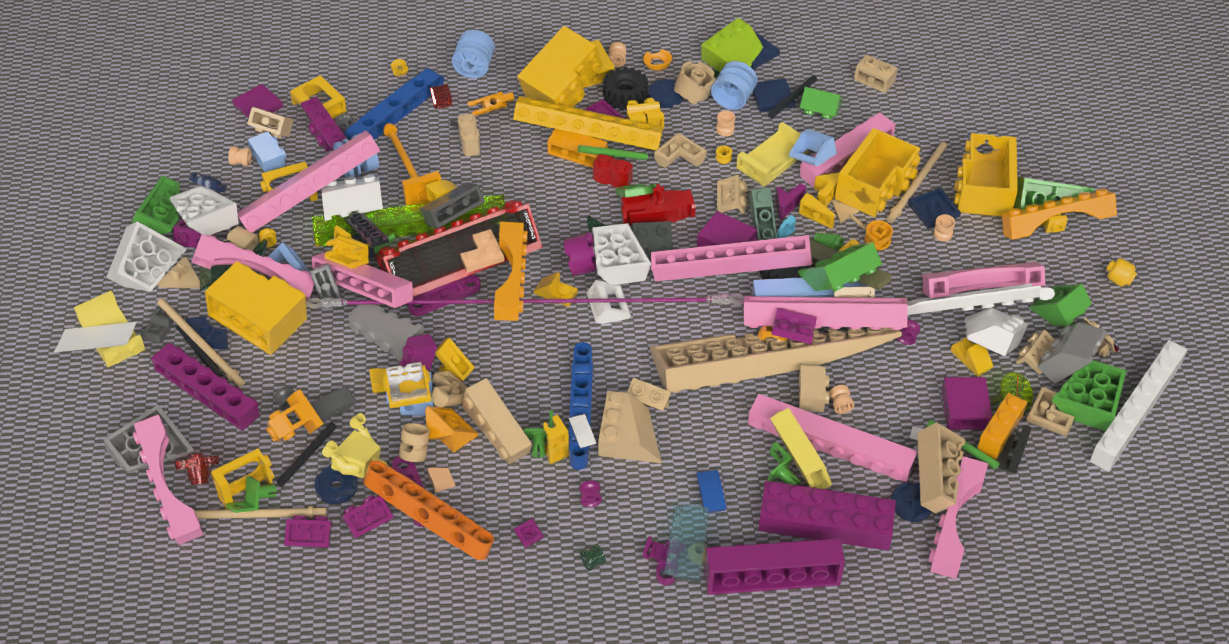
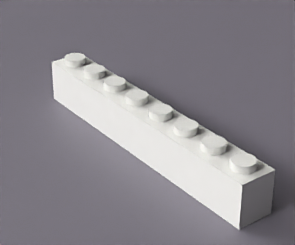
[1090,340,1188,472]

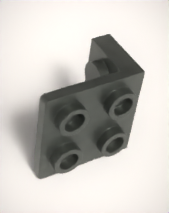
[631,221,673,261]
[975,425,1032,474]

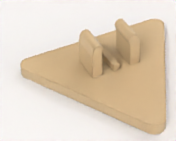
[158,257,202,288]

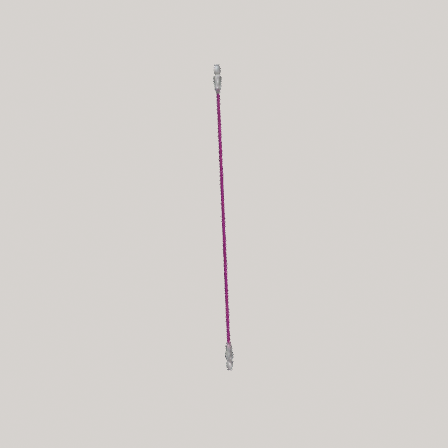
[306,294,745,309]

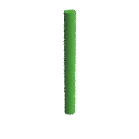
[578,145,648,160]
[927,420,999,469]

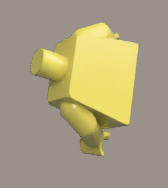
[322,413,387,478]

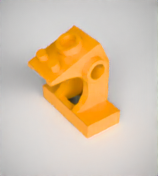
[265,389,324,442]

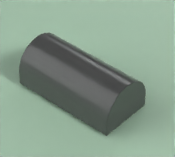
[309,263,343,308]

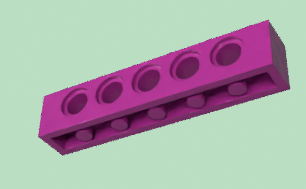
[151,343,260,431]

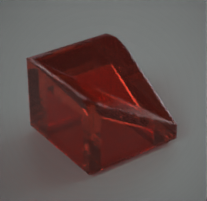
[430,84,452,109]

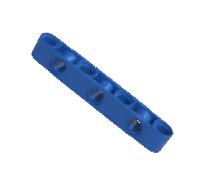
[344,68,444,141]
[569,342,593,470]

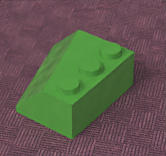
[798,242,882,292]
[1052,360,1127,431]

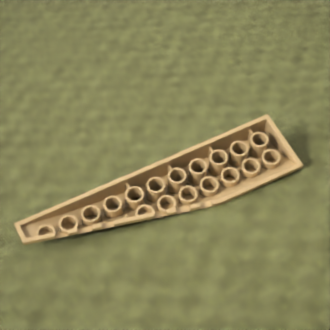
[650,327,902,393]

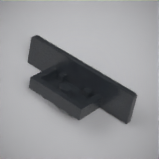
[344,213,389,259]

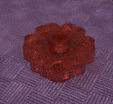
[174,453,220,485]

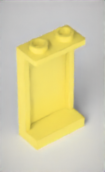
[736,122,808,187]

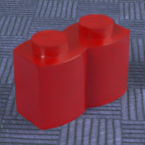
[593,154,633,188]

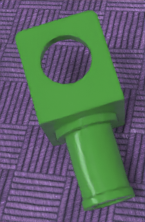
[524,410,553,458]
[767,442,801,486]
[226,476,277,513]

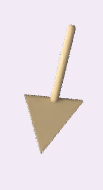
[831,200,866,231]

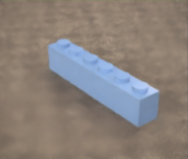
[752,278,867,297]

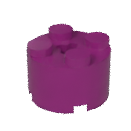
[564,232,597,276]

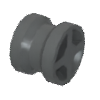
[336,115,354,134]
[274,386,295,411]

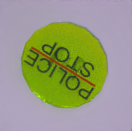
[1000,372,1033,411]

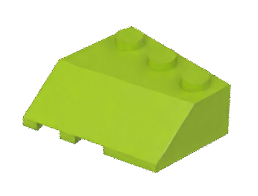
[701,18,763,72]

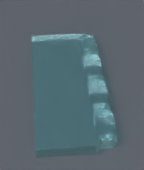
[665,505,709,581]

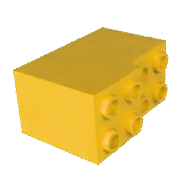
[517,26,603,108]
[835,128,921,217]
[954,133,1018,217]
[205,261,307,355]

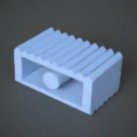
[247,131,286,172]

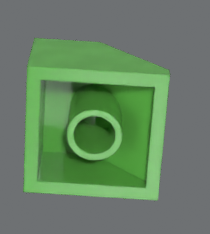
[800,87,844,119]
[1029,283,1092,327]

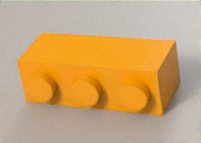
[547,129,608,168]
[977,393,1027,460]

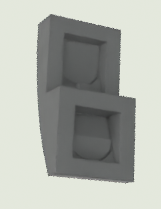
[141,306,178,343]
[311,387,357,423]

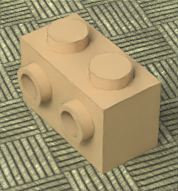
[854,55,898,93]
[247,107,294,139]
[799,365,829,412]

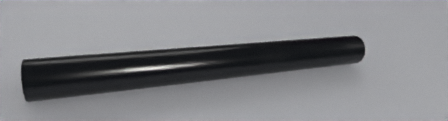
[768,75,817,119]
[176,325,223,377]
[276,422,337,487]

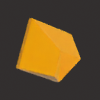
[425,406,479,453]

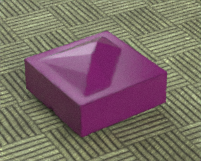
[514,518,544,549]

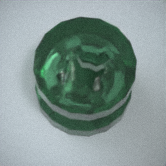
[580,544,606,571]

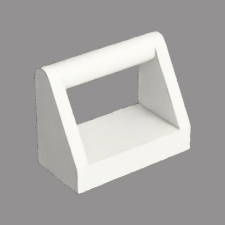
[586,280,631,324]

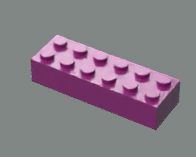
[758,481,896,551]
[704,538,845,595]

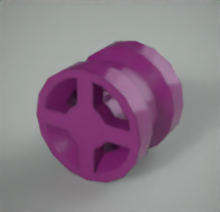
[897,320,921,345]
[579,481,602,507]

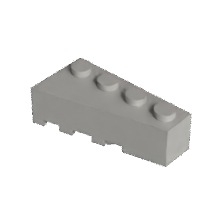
[348,304,424,361]

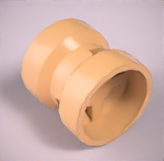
[609,42,626,67]
[716,111,735,136]
[228,146,252,166]
[933,215,955,241]
[829,385,854,414]

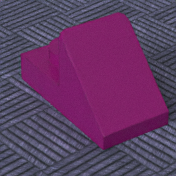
[775,183,806,220]

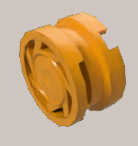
[864,220,893,250]

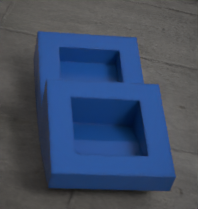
[696,470,726,514]

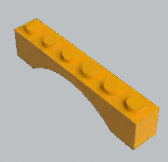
[1002,188,1117,240]
[494,222,527,321]

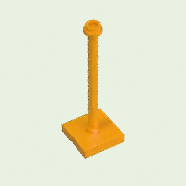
[383,123,441,215]

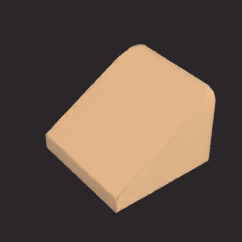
[427,468,455,493]

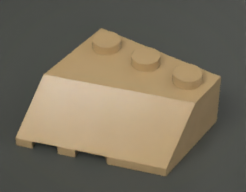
[598,391,661,463]

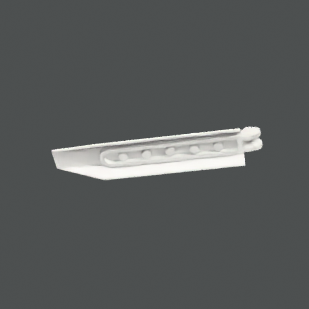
[907,283,1055,315]

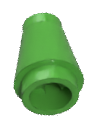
[814,232,844,251]

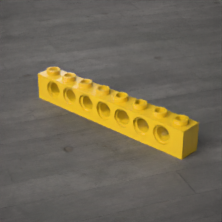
[513,96,663,150]

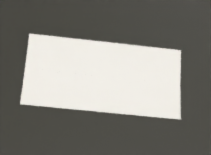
[54,322,136,352]

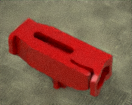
[621,184,696,225]

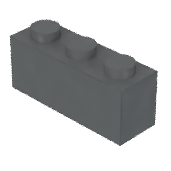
[420,182,485,228]

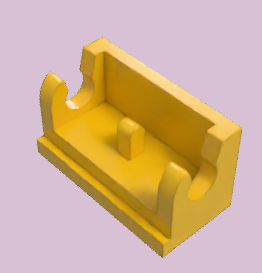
[325,234,369,269]
[543,414,569,464]

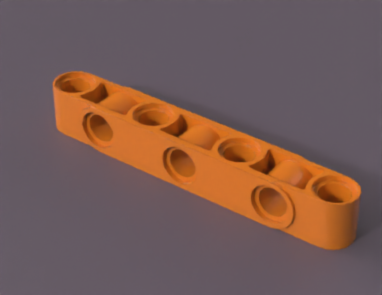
[363,460,494,560]

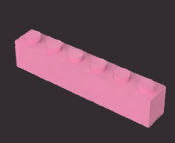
[800,113,896,187]
[312,250,413,308]

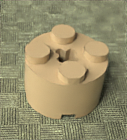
[674,61,716,104]

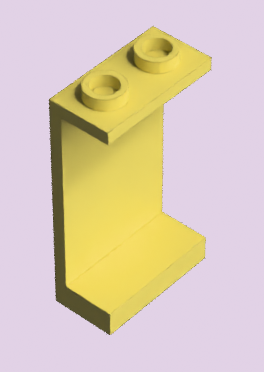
[74,291,145,367]

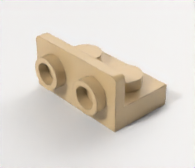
[717,175,748,214]
[1016,329,1055,375]

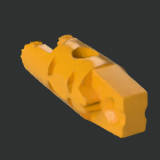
[467,92,515,117]

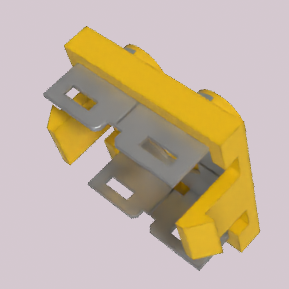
[382,362,432,408]

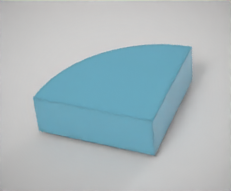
[777,215,796,238]

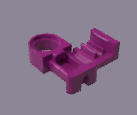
[643,536,685,585]

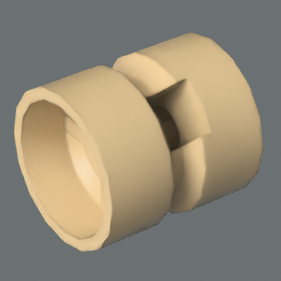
[399,423,430,462]

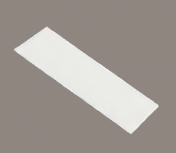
[569,414,597,448]

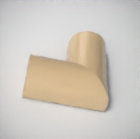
[654,133,707,168]
[432,371,468,408]
[1027,387,1074,437]

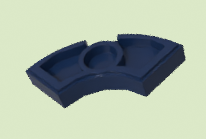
[185,316,228,349]

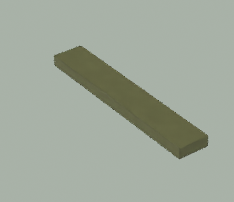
[810,240,892,291]

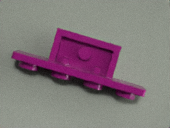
[301,97,348,152]

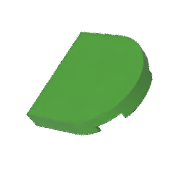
[615,183,657,197]

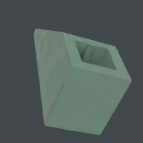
[748,188,777,241]

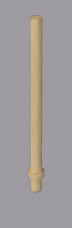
[887,142,947,223]
[157,298,245,387]
[194,506,327,519]

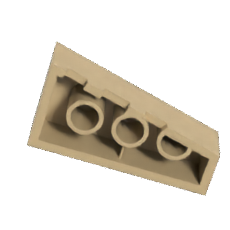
[462,378,532,464]
[917,422,965,513]

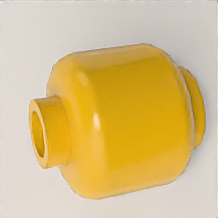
[1106,258,1137,287]

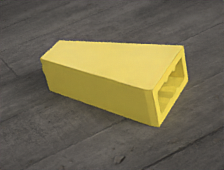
[770,408,832,489]

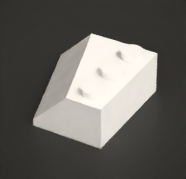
[322,175,383,221]
[170,185,239,236]
[106,222,187,292]
[592,223,651,285]
[964,307,1028,356]

